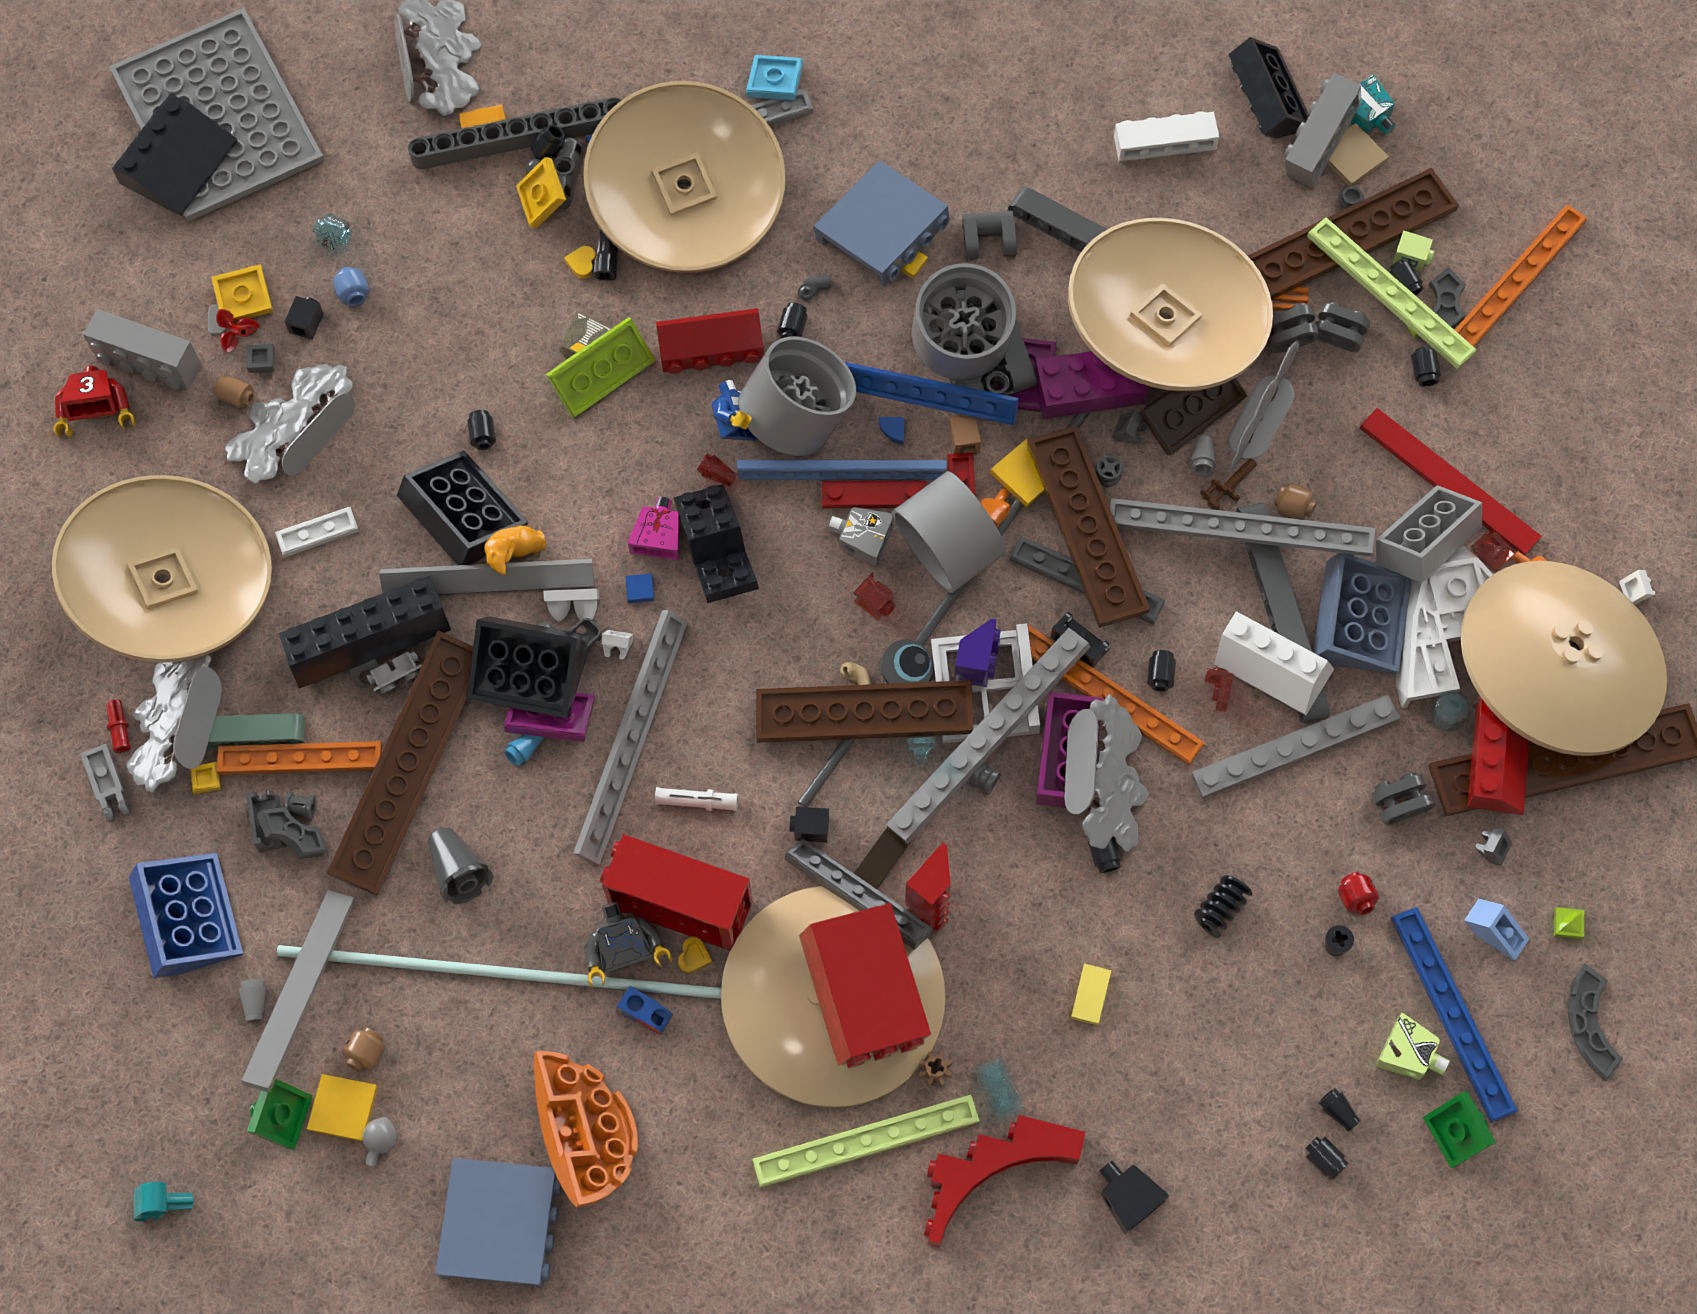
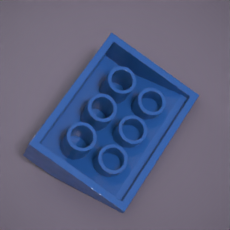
[128,853,243,978]

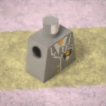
[828,507,894,567]

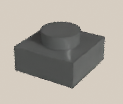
[247,344,275,373]

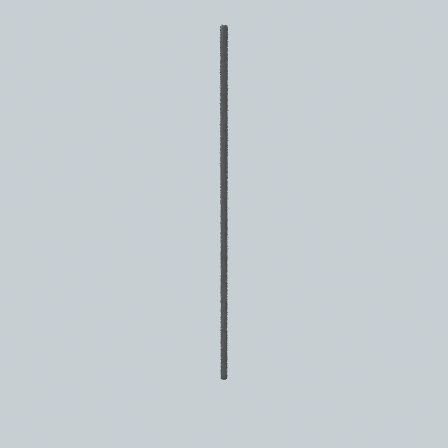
[798,412,1090,807]

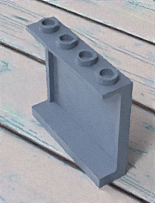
[814,160,950,287]
[435,1158,562,1289]

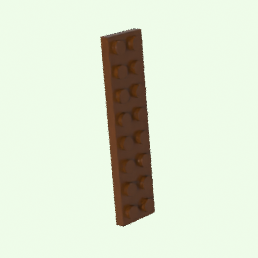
[1027,426,1150,628]
[756,680,974,743]

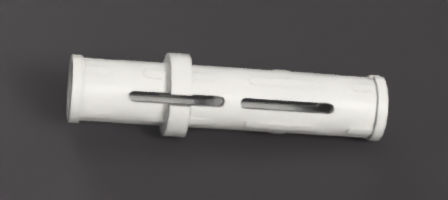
[655,787,738,811]

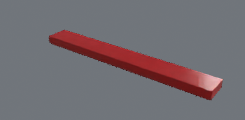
[1359,408,1542,556]

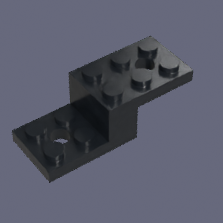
[673,484,759,604]

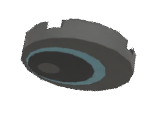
[879,639,933,684]

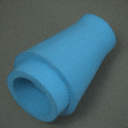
[504,735,544,767]

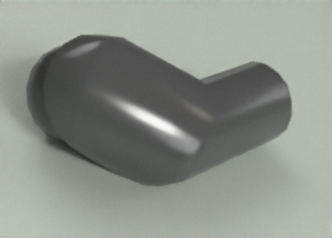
[798,275,831,301]

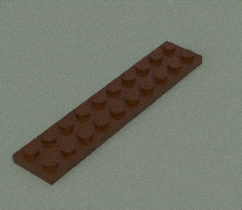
[1248,168,1459,300]
[326,631,473,896]
[1428,703,1697,817]

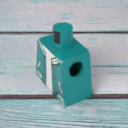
[1350,74,1396,135]

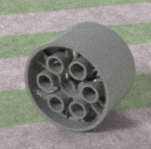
[912,263,1016,380]
[739,337,856,456]
[892,471,1007,593]

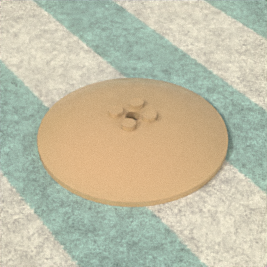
[584,81,785,273]
[1068,218,1273,391]
[52,475,272,663]
[1461,561,1667,756]
[721,886,945,1108]

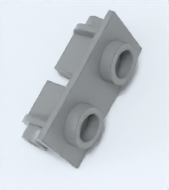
[366,651,422,695]

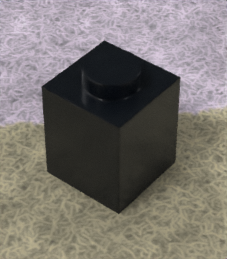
[284,296,324,340]
[789,807,829,843]

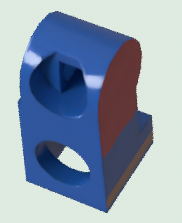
[616,986,673,1035]

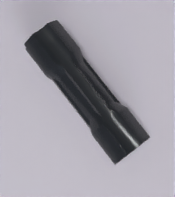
[594,229,618,281]

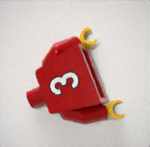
[53,366,136,438]

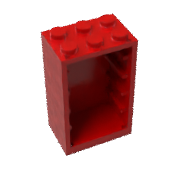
[600,834,753,951]
[799,903,932,1069]

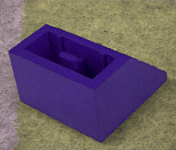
[955,619,1001,687]

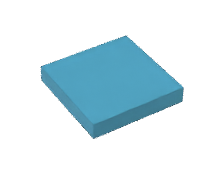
[746,55,803,101]

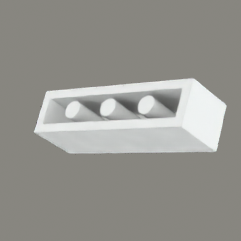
[1114,111,1219,162]

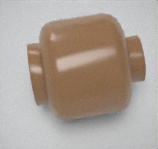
[1275,484,1316,520]
[342,1027,385,1072]

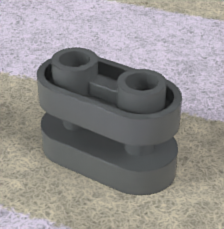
[1315,302,1370,352]
[1268,303,1319,353]
[1372,772,1436,825]

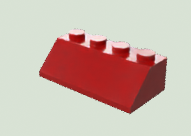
[656,308,764,374]
[1468,697,1529,815]
[905,842,951,934]

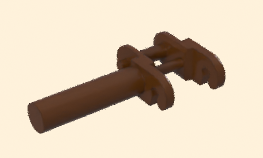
[1200,458,1257,511]

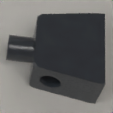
[1099,1160,1169,1235]

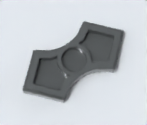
[1429,267,1466,328]
[257,807,327,859]

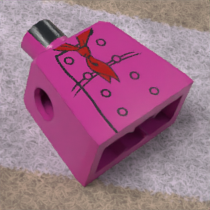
[628,497,680,560]

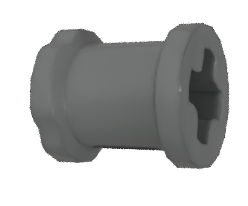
[283,792,317,820]

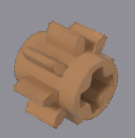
[919,1052,952,1087]

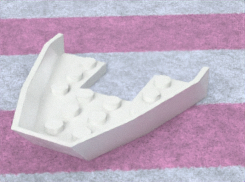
[1395,547,1493,709]

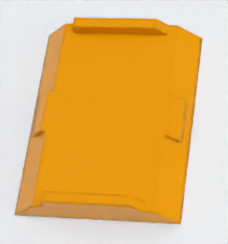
[459,105,505,128]

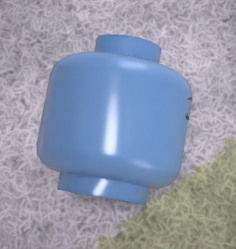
[333,267,370,306]

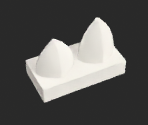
[544,589,599,622]

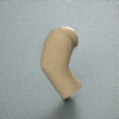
[840,662,872,685]

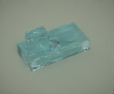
[906,737,936,764]
[975,1056,1024,1120]

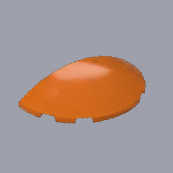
[534,1051,638,1207]

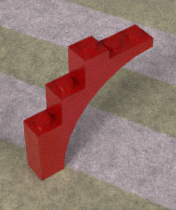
[924,1115,1086,1248]

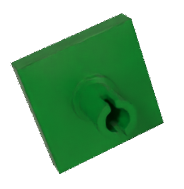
[247,1079,313,1150]
[1423,1091,1496,1169]

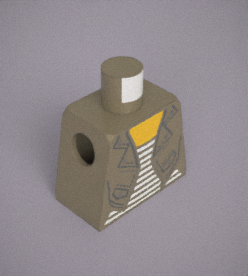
[561,311,612,359]

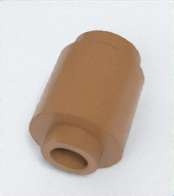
[214,376,255,409]

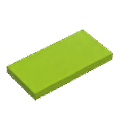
[545,317,656,418]

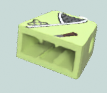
[1376,1013,1450,1080]

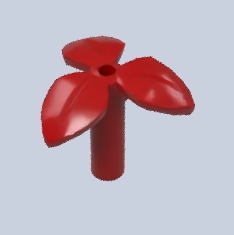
[216,309,260,353]

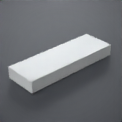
[275,507,359,558]

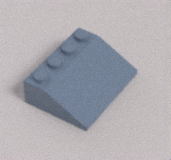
[1313,553,1411,674]

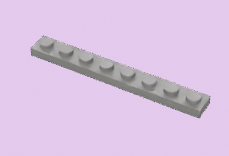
[1191,695,1400,799]

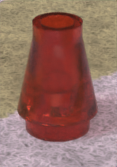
[697,453,738,487]

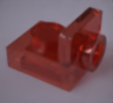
[1204,667,1234,712]

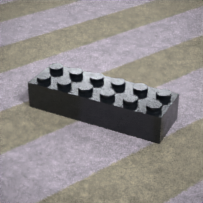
[278,576,451,689]

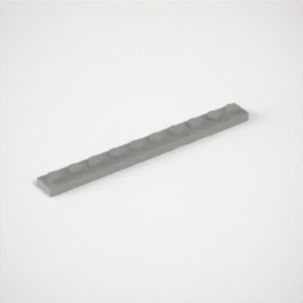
[1110,498,1376,557]
[573,610,688,865]
[886,628,1090,844]

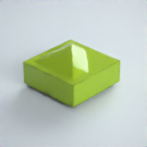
[1554,907,1584,939]

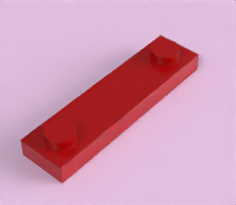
[822,481,927,508]

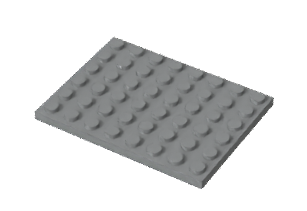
[109,8,325,222]

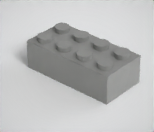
[1284,73,1361,189]
[83,309,202,390]
[1376,485,1482,583]

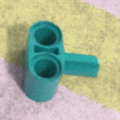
[134,1182,194,1222]

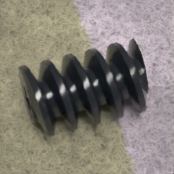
[1194,875,1253,938]

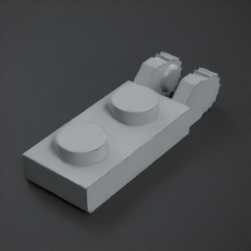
[80,744,130,821]

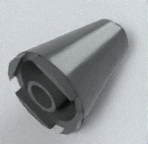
[428,827,494,904]

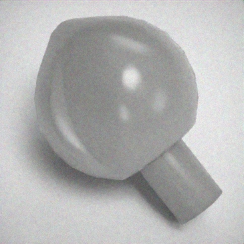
[362,1117,397,1167]

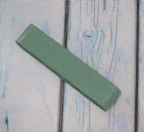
[172,714,305,750]

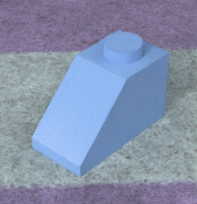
[1464,899,1529,960]

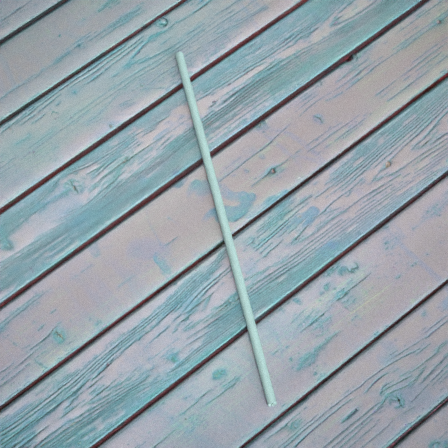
[277,945,721,999]

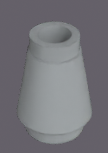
[1190,436,1216,476]
[238,979,267,1021]

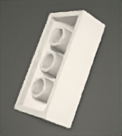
[1214,612,1334,715]

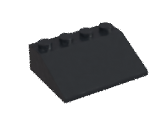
[112,93,238,216]
[396,450,528,565]
[467,616,589,718]

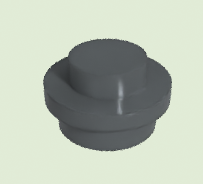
[1339,186,1364,209]

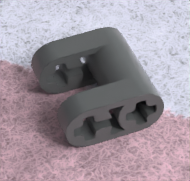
[962,211,1017,259]

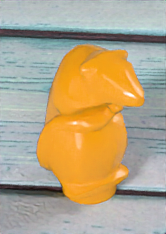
[484,526,546,575]

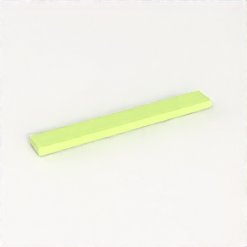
[1307,218,1477,370]
[752,1095,980,1188]

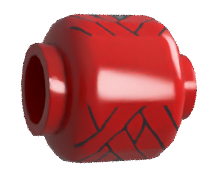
[1338,872,1379,915]

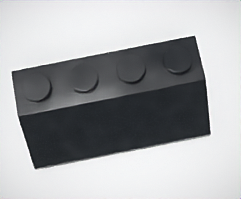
[1228,37,1309,139]

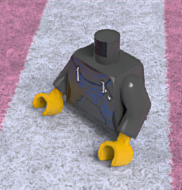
[585,902,673,988]

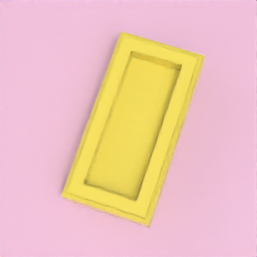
[1071,964,1111,1026]

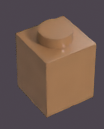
[949,414,981,454]

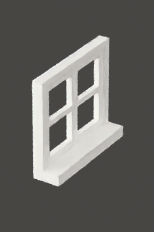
[931,623,1040,743]

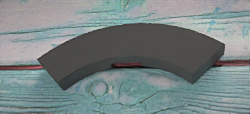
[1568,963,1623,1081]

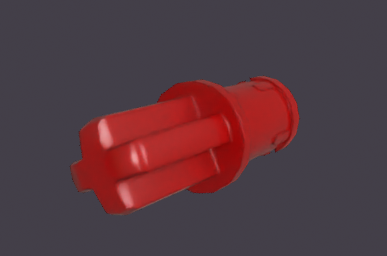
[106,699,131,753]

